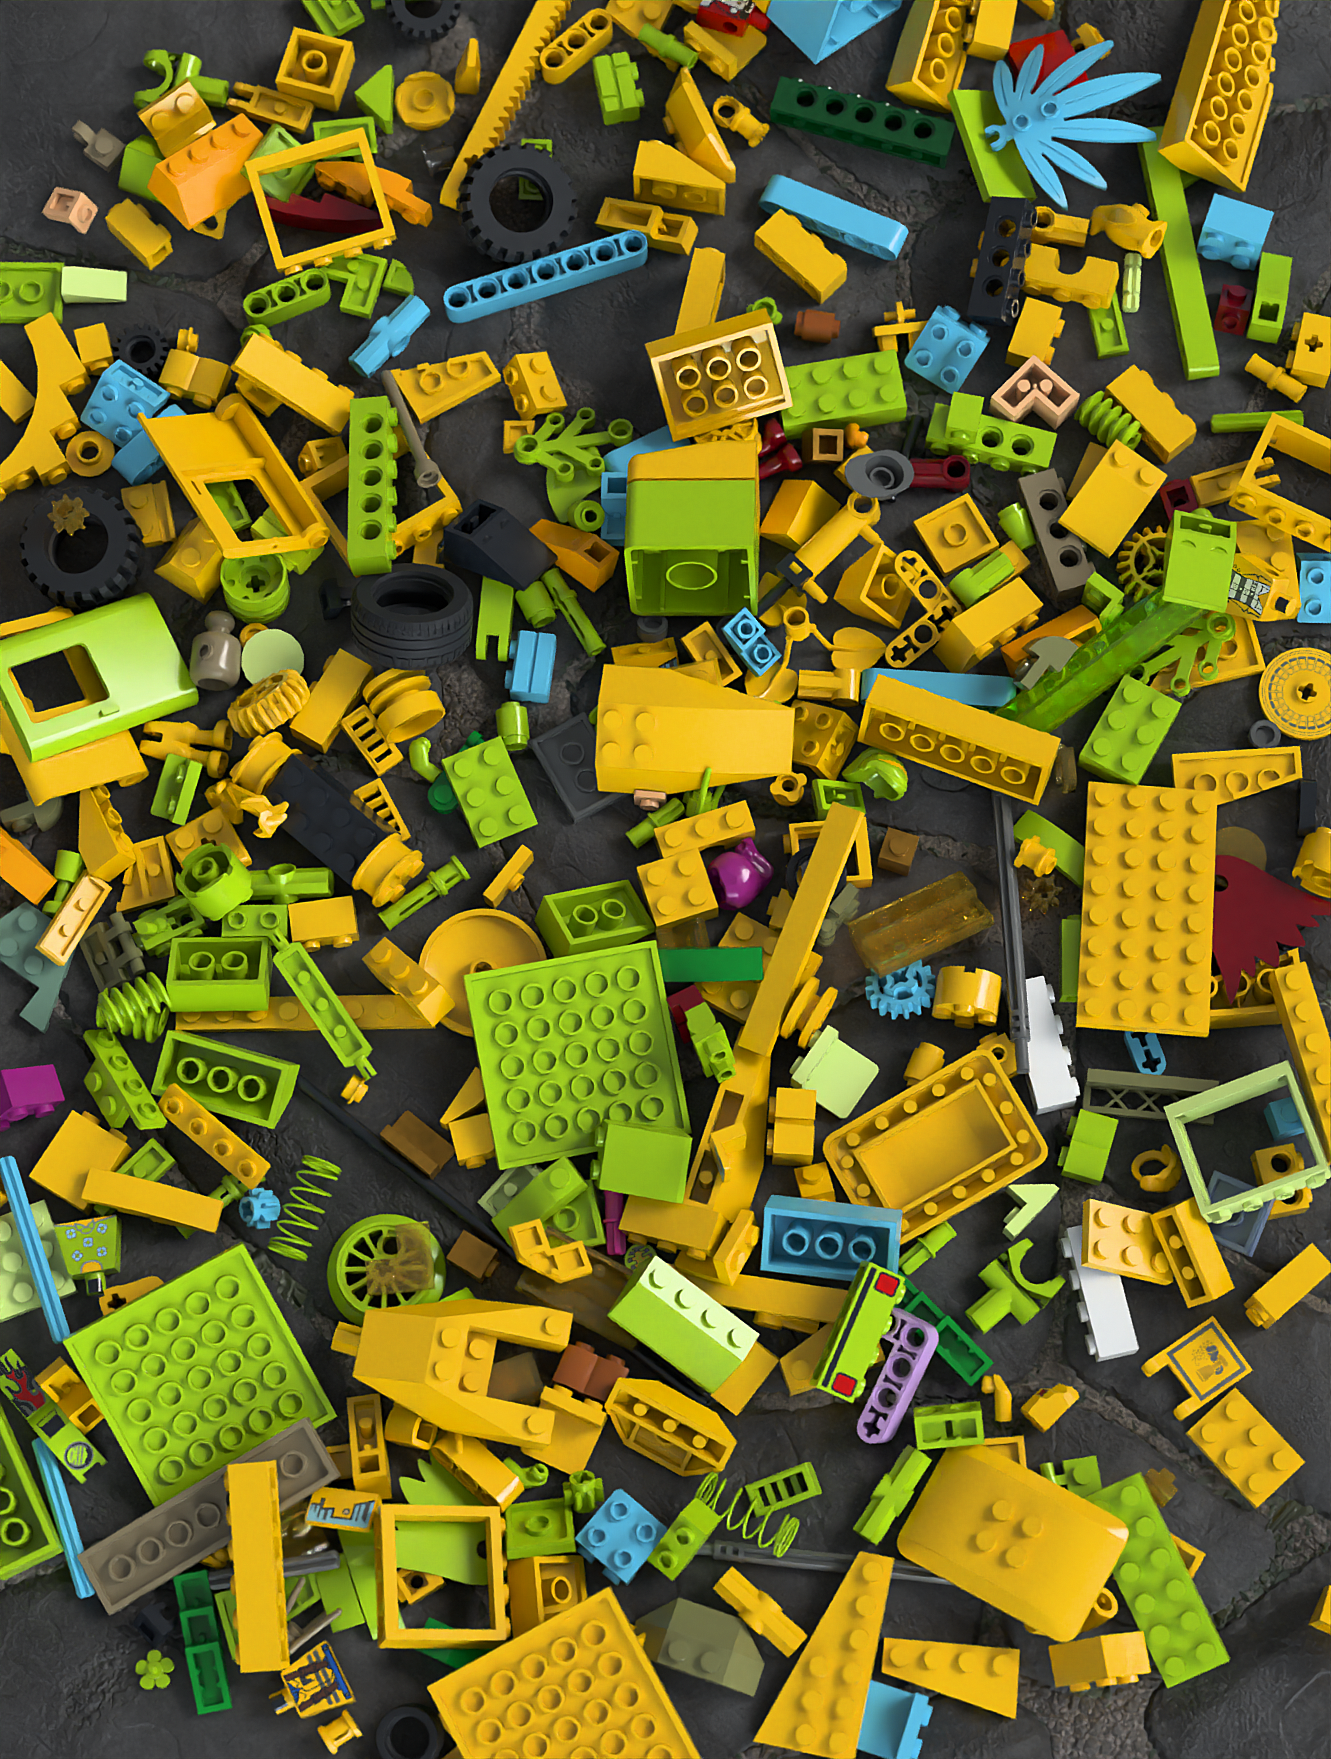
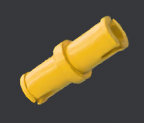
[1245,353,1308,403]

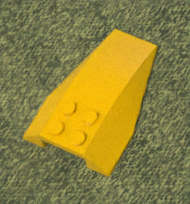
[595,664,795,795]

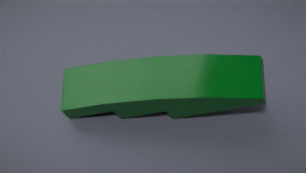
[657,946,763,982]
[893,1269,994,1386]
[173,1567,232,1715]

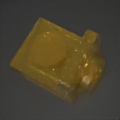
[1054,744,1077,794]

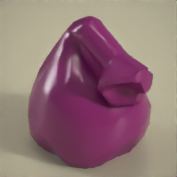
[706,837,774,910]

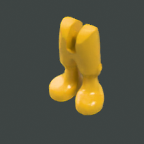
[139,719,233,779]

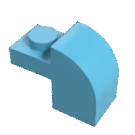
[601,472,627,546]

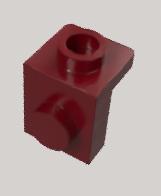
[1213,284,1253,336]

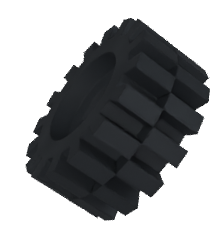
[113,323,170,382]

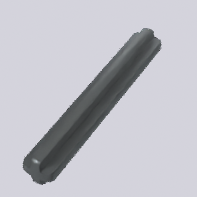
[208,1550,340,1590]

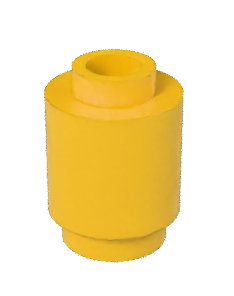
[903,1042,945,1088]

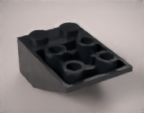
[444,498,558,591]

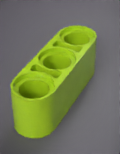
[243,268,331,328]

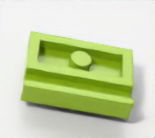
[300,0,365,37]

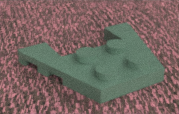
[0,901,77,1034]

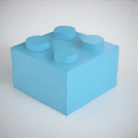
[1196,194,1274,271]

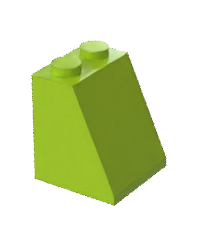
[590,1119,692,1204]

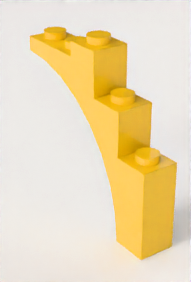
[0,312,91,502]

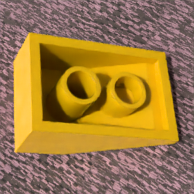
[633,140,726,216]
[1058,439,1168,558]

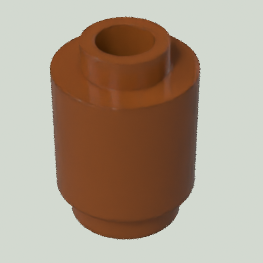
[795,309,841,344]

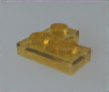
[365,1221,435,1296]

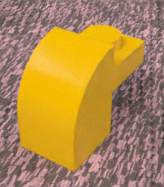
[34,1357,105,1435]

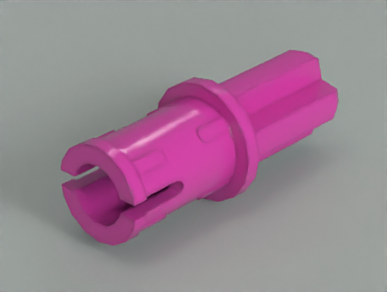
[602,1190,626,1256]

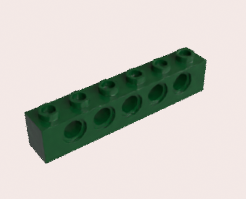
[770,76,957,169]

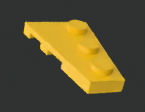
[390,351,501,424]

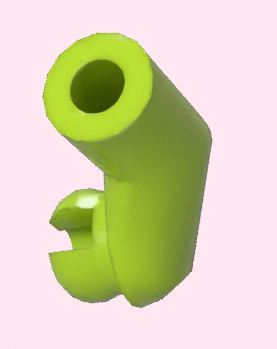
[409,737,443,783]
[502,1457,549,1489]

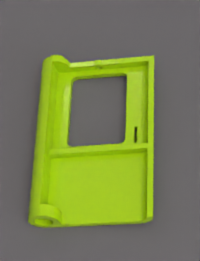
[0,592,199,763]

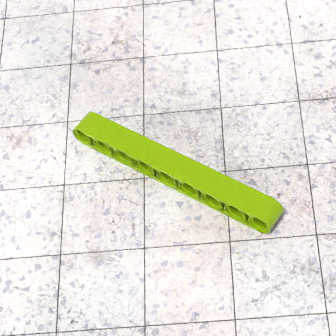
[1137,125,1219,381]

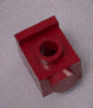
[1159,478,1199,523]

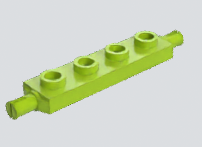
[268,928,377,1081]

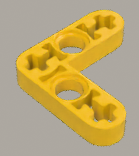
[884,550,962,668]

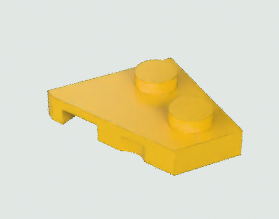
[116,835,179,914]

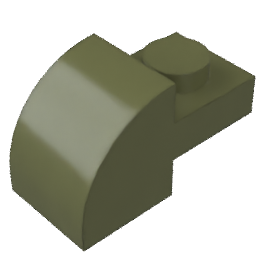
[1013,636,1078,690]
[0,789,64,832]

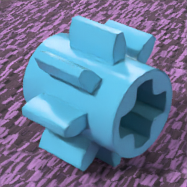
[239,1188,280,1229]

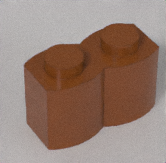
[552,1341,629,1406]

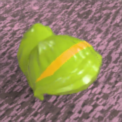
[842,747,908,801]

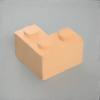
[989,355,1080,430]

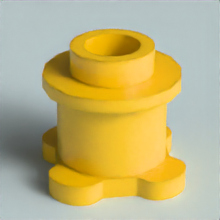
[770,772,807,806]
[1014,835,1057,877]

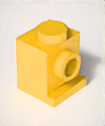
[397,1568,447,1606]

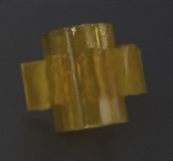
[47,494,90,536]
[1022,875,1063,914]
[1143,1467,1178,1509]

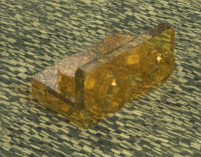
[280,1499,329,1559]

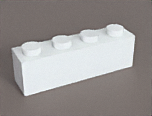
[1003,975,1080,1115]
[1060,1225,1139,1362]

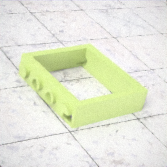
[1164,1060,1331,1223]

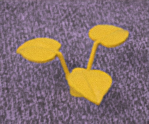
[745,572,887,704]

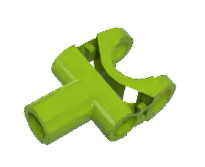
[133,50,229,110]
[965,1238,1066,1334]

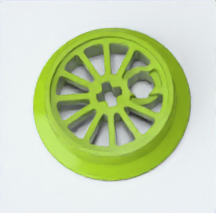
[327,1214,446,1328]

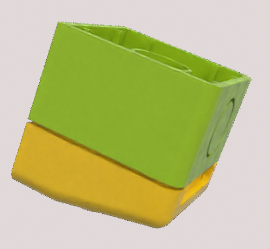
[624,440,760,616]

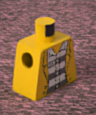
[1225,553,1297,621]

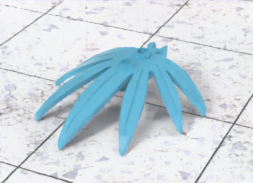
[984,40,1161,211]

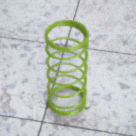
[267,1155,342,1262]
[694,1472,799,1558]

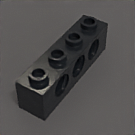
[967,196,1038,327]

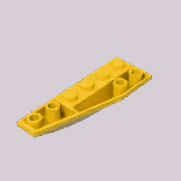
[683,1026,771,1225]

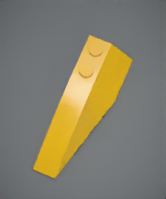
[885,0,971,114]

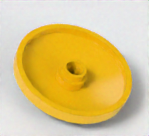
[419,908,547,1037]

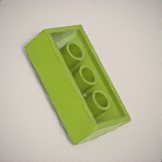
[151,1030,300,1129]
[607,1255,759,1394]

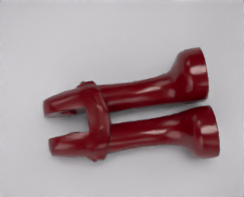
[758,418,803,481]

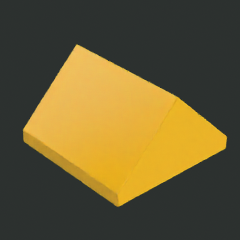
[759,479,841,552]

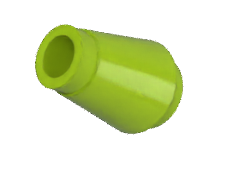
[997,502,1037,551]

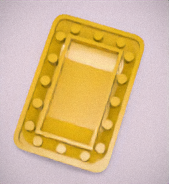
[823,1049,1048,1246]
[897,1444,1129,1642]

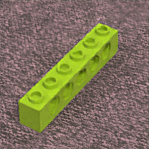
[347,396,398,576]

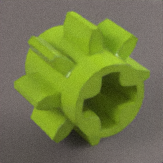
[563,1470,604,1513]

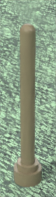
[380,370,442,488]

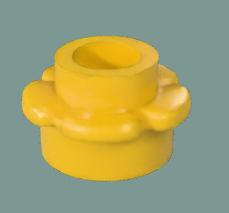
[177,327,199,353]
[340,1074,369,1104]

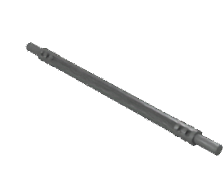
[991,789,1031,1074]
[696,1539,956,1586]

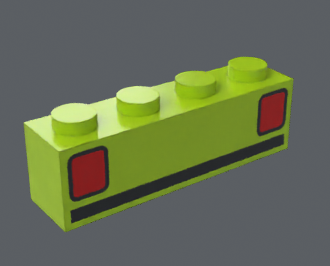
[809,1260,906,1403]

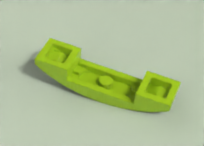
[1013,809,1084,889]
[337,1525,406,1640]

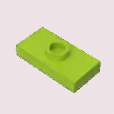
[204,481,253,533]

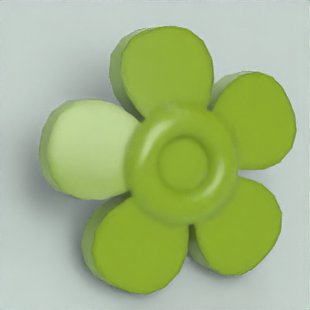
[135,1650,174,1690]

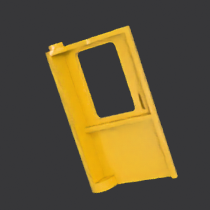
[137,393,331,559]
[0,606,149,806]

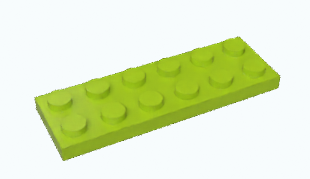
[1083,1471,1230,1688]

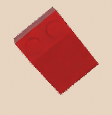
[1007,30,1089,96]

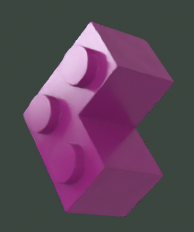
[0,1064,65,1132]

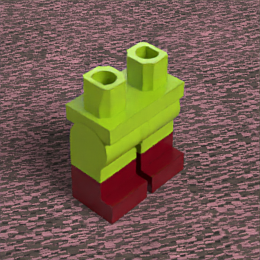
[666,984,736,1083]

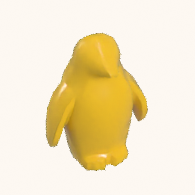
[1089,203,1167,259]

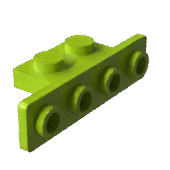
[83,1029,167,1130]

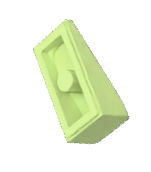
[61,266,127,303]
[478,1163,544,1217]

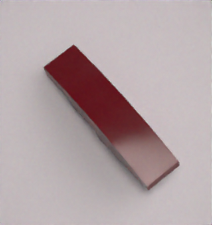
[254,193,383,233]

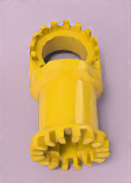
[712,95,770,147]

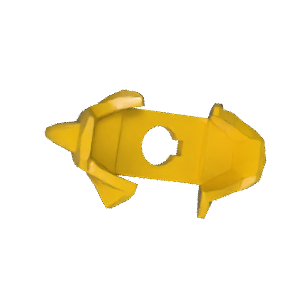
[204,778,289,838]

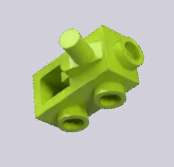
[132,895,209,958]

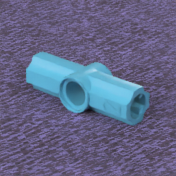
[348,294,431,379]

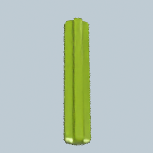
[1210,410,1304,433]

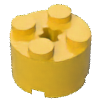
[1292,827,1331,898]
[932,966,1002,1029]

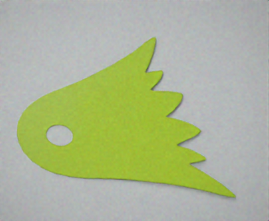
[350,1434,516,1585]

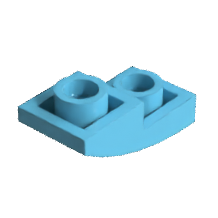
[721,607,782,677]

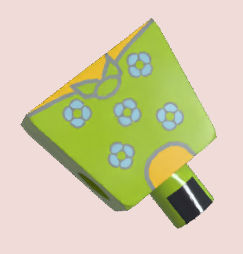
[54,1215,122,1296]

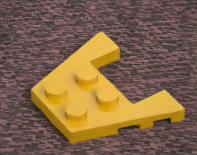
[605,0,684,72]

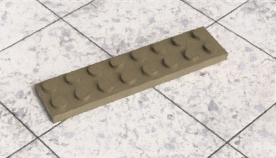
[77,1417,341,1615]

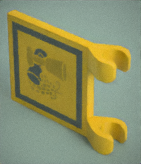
[1141,1316,1253,1421]

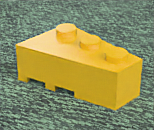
[1234,520,1301,620]
[933,577,1044,674]
[779,1323,886,1396]

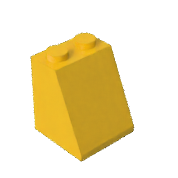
[153,517,225,605]

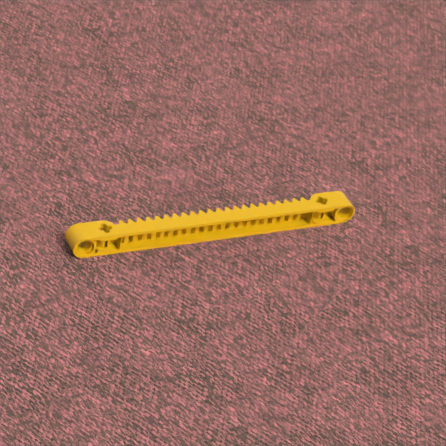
[440,0,575,211]

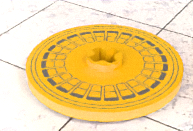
[1258,648,1331,740]

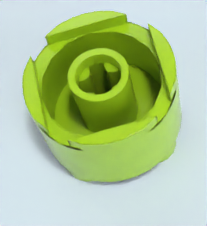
[175,843,253,921]

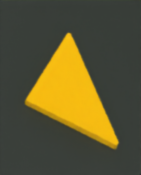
[1149,608,1266,695]

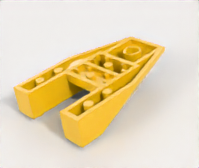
[352,1299,573,1451]

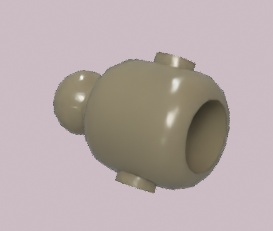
[188,611,242,691]

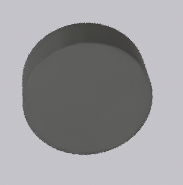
[636,616,668,643]
[1247,720,1281,749]

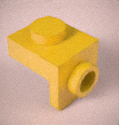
[794,1162,836,1202]

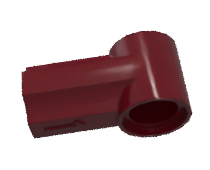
[909,455,970,493]

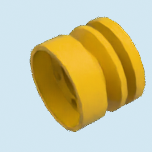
[362,668,446,743]

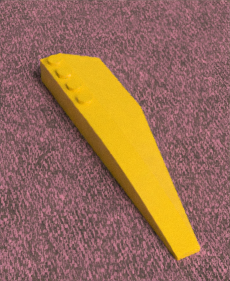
[1157,0,1279,194]

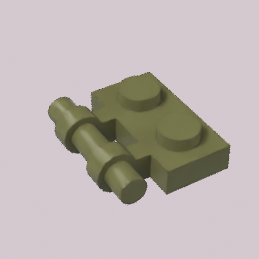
[816,882,860,947]
[79,912,146,994]

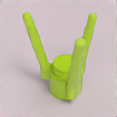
[682,767,726,817]

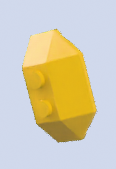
[662,66,736,184]
[604,1378,737,1477]

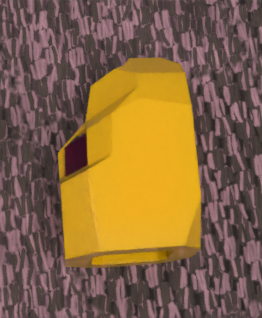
[1020,1383,1079,1434]

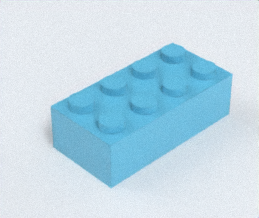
[761,1195,903,1281]

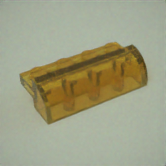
[847,870,994,978]
[514,1226,638,1351]

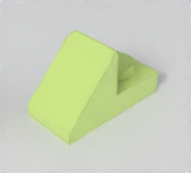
[1002,1184,1059,1241]

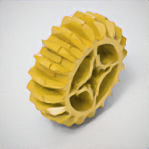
[1116,525,1176,610]
[227,669,311,739]

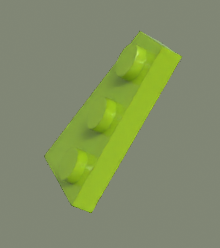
[214,1573,321,1660]

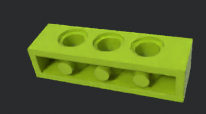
[925,403,1057,477]

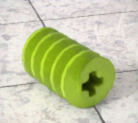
[1074,391,1142,450]
[98,972,171,1034]
[96,987,169,1043]

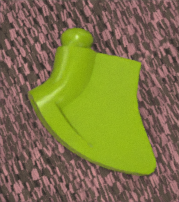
[546,446,601,525]

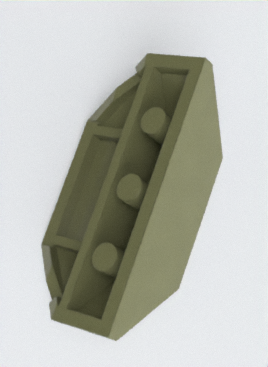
[633,1598,765,1697]

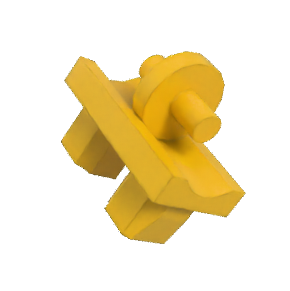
[872,301,928,352]

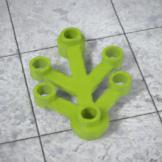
[513,407,634,483]
[1123,610,1236,697]

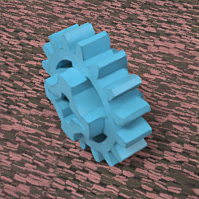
[865,955,936,1019]

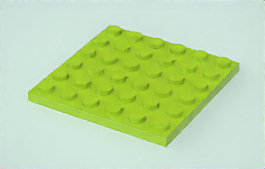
[462,940,692,1170]
[62,1241,337,1508]

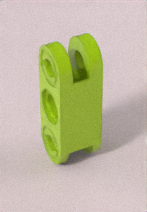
[476,576,516,662]

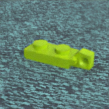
[93,1138,176,1217]

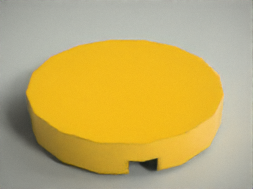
[394,71,455,131]

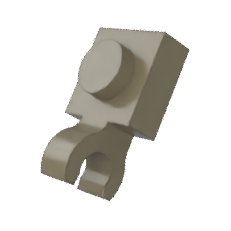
[72,120,126,172]

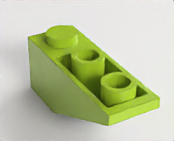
[1246,252,1292,344]

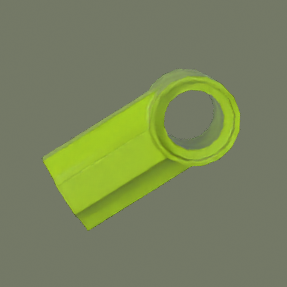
[948,550,1015,609]

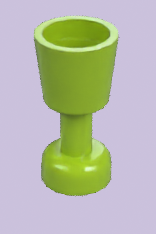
[42,850,86,918]

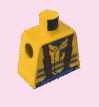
[269,1640,356,1718]

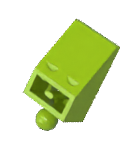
[1162,508,1237,613]

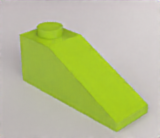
[491,1156,590,1247]

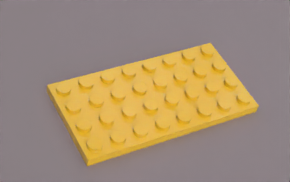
[1075,782,1218,1037]

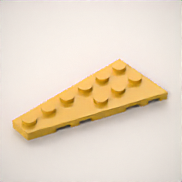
[753,1551,894,1759]

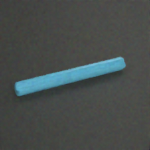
[32,1437,96,1598]

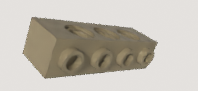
[1016,468,1096,602]

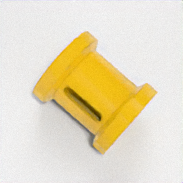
[317,1709,362,1754]

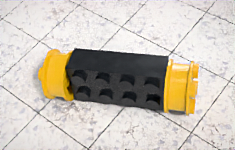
[229,732,425,907]

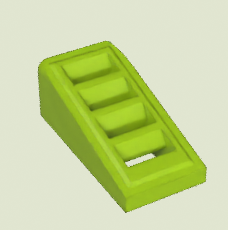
[745,1462,822,1518]

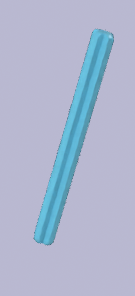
[0,1156,70,1344]

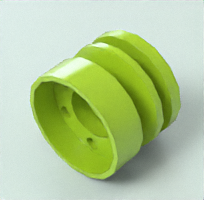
[220,553,290,624]

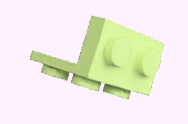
[789,1025,879,1119]

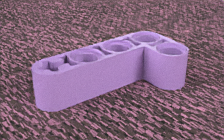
[857,1308,939,1443]

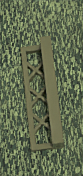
[1082,1068,1219,1126]

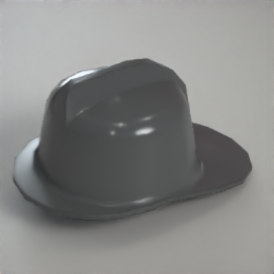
[844,450,914,501]

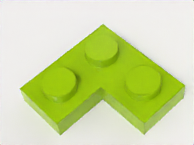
[320,253,388,319]

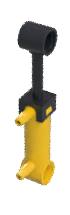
[716,491,884,654]

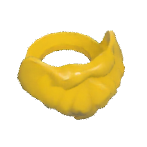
[1131,1144,1183,1193]

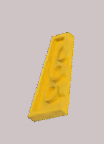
[1171,746,1302,806]
[881,1638,1020,1719]

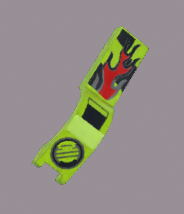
[0,1349,108,1484]

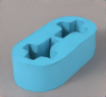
[1123,1031,1166,1075]

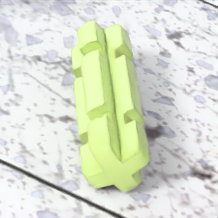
[1122,253,1142,313]

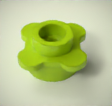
[746,297,782,325]

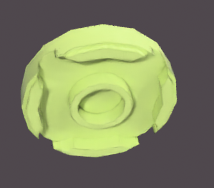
[241,629,304,685]

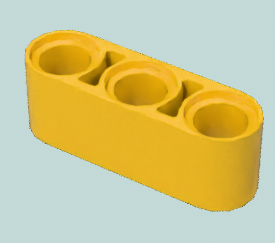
[540,8,613,85]
[431,1431,524,1514]

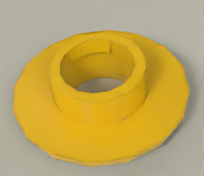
[65,431,115,477]

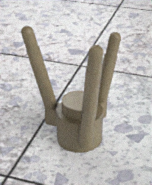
[286,1577,342,1656]

